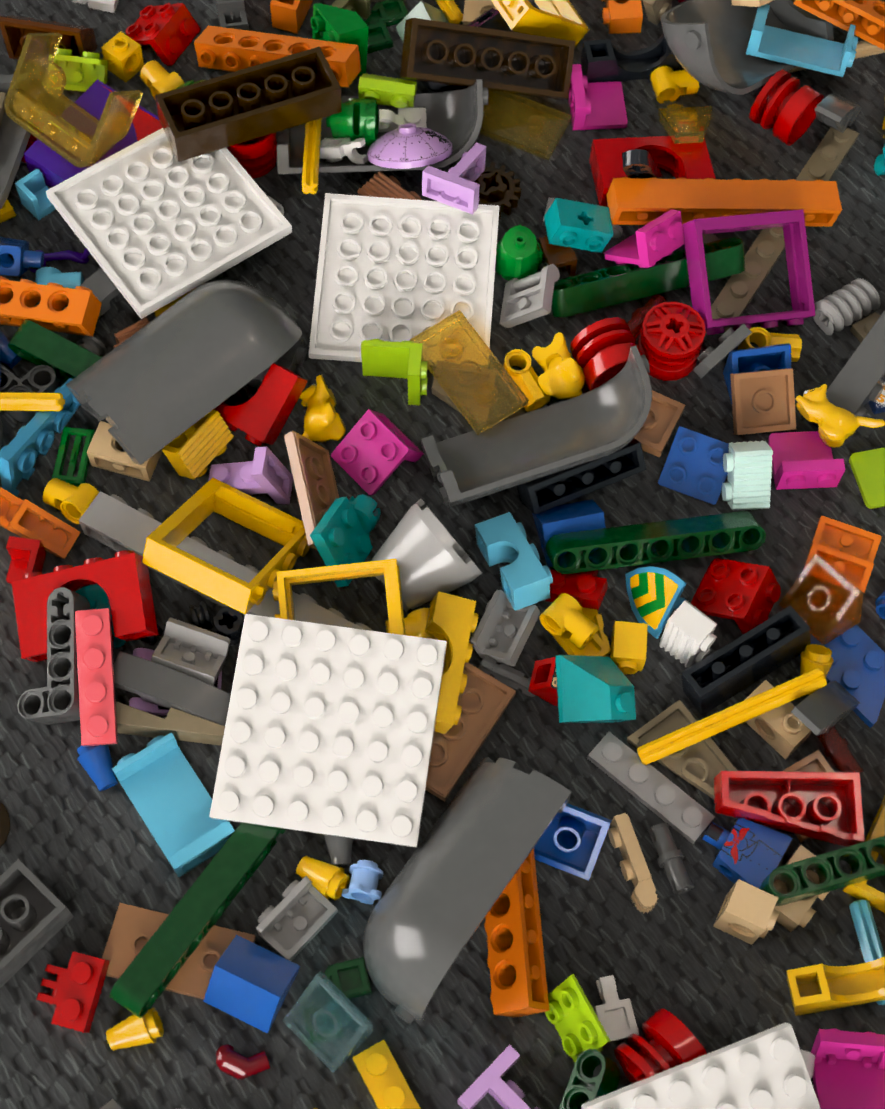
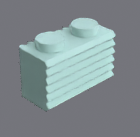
[722,440,773,511]

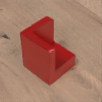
[6,536,46,584]

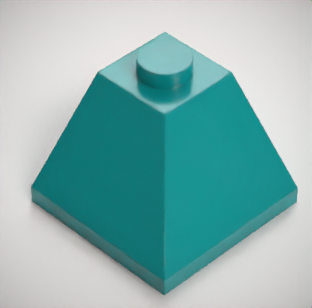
[555,655,636,723]

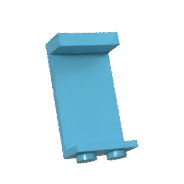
[746,4,859,77]
[112,732,235,877]

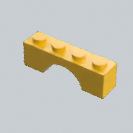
[425,591,478,734]
[786,956,885,1016]

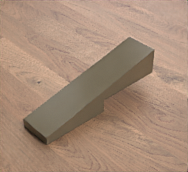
[115,701,225,746]

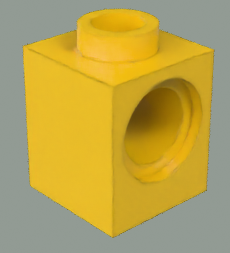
[101,31,144,82]
[610,621,648,674]

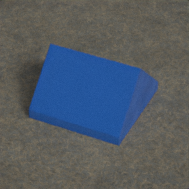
[723,343,791,404]
[532,499,606,567]
[534,803,612,881]
[203,935,301,1034]

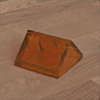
[779,554,863,645]

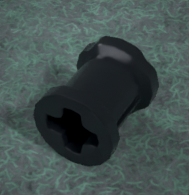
[213,607,243,645]

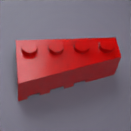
[714,771,865,847]

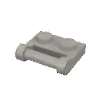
[499,264,560,328]

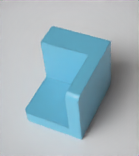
[15,169,56,220]

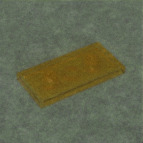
[465,87,572,161]
[410,310,529,435]

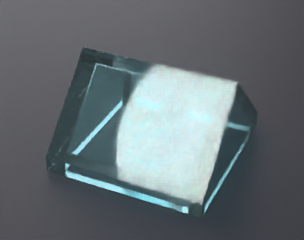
[283,971,374,1073]

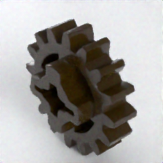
[475,162,521,219]

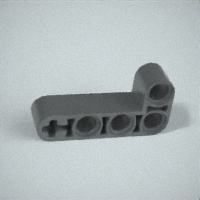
[0,363,60,423]
[17,587,91,725]

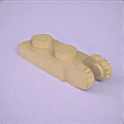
[608,813,658,914]

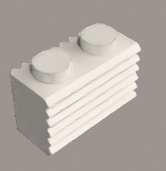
[659,600,717,667]

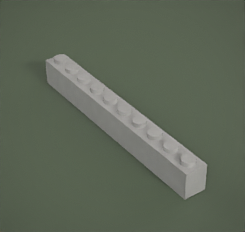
[79,491,372,631]

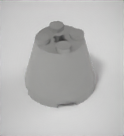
[371,499,482,612]

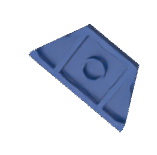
[799,618,885,728]

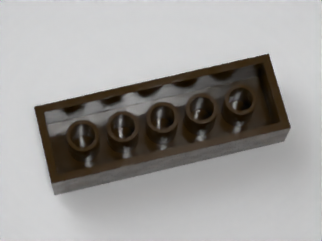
[400,18,576,99]
[155,46,342,162]

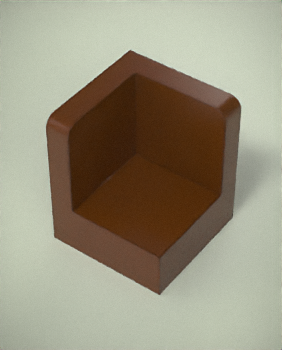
[538,236,578,276]

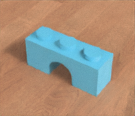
[475,512,553,611]

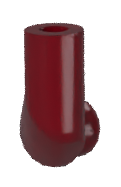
[216,1045,271,1080]

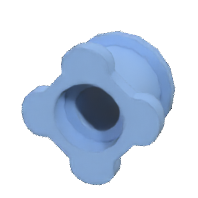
[342,860,383,905]

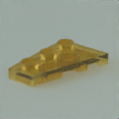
[658,104,713,144]

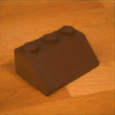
[0,16,97,65]

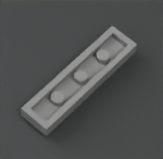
[587,732,715,844]

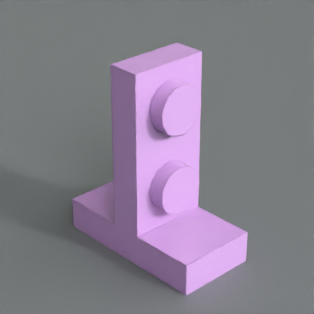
[422,143,487,214]
[208,446,293,504]
[457,1045,539,1109]

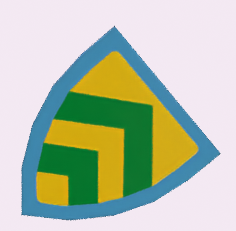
[625,566,687,639]

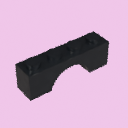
[580,33,684,83]

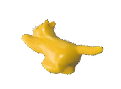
[532,332,585,399]
[299,375,346,443]
[795,384,885,448]

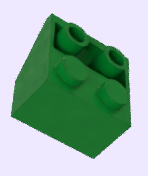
[311,3,369,76]

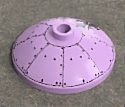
[367,123,453,169]

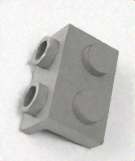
[470,589,541,667]
[151,618,231,686]
[256,876,338,961]

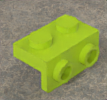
[46,48,108,92]
[358,73,417,108]

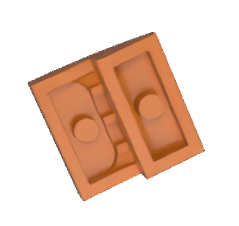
[803,516,882,593]

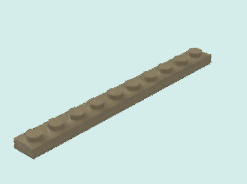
[711,127,859,332]

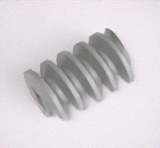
[813,278,881,336]

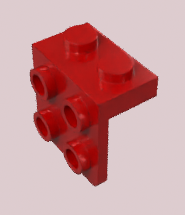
[125,3,201,66]
[691,558,781,634]

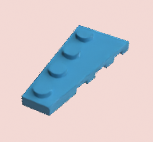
[0,378,80,496]

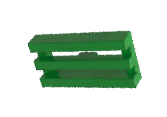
[52,427,95,487]

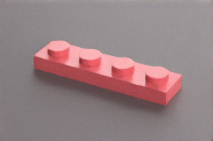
[75,608,118,747]

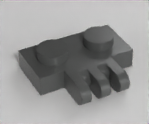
[693,324,752,379]

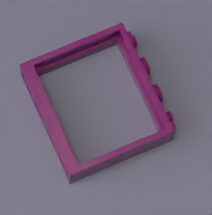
[682,209,816,335]

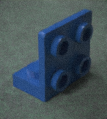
[658,426,729,505]

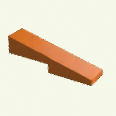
[0,487,81,559]

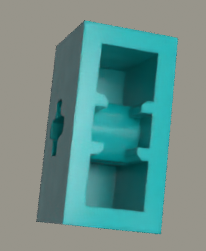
[544,198,614,253]

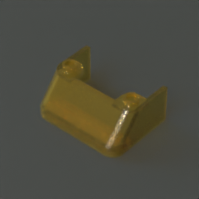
[4,33,143,168]

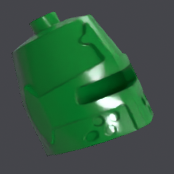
[326,98,379,146]
[495,224,543,281]

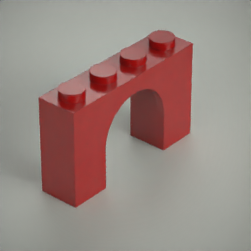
[589,134,716,207]
[213,363,308,447]
[11,550,158,662]

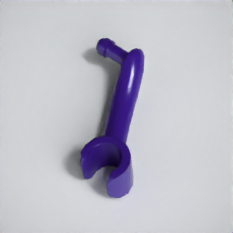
[29,248,90,273]

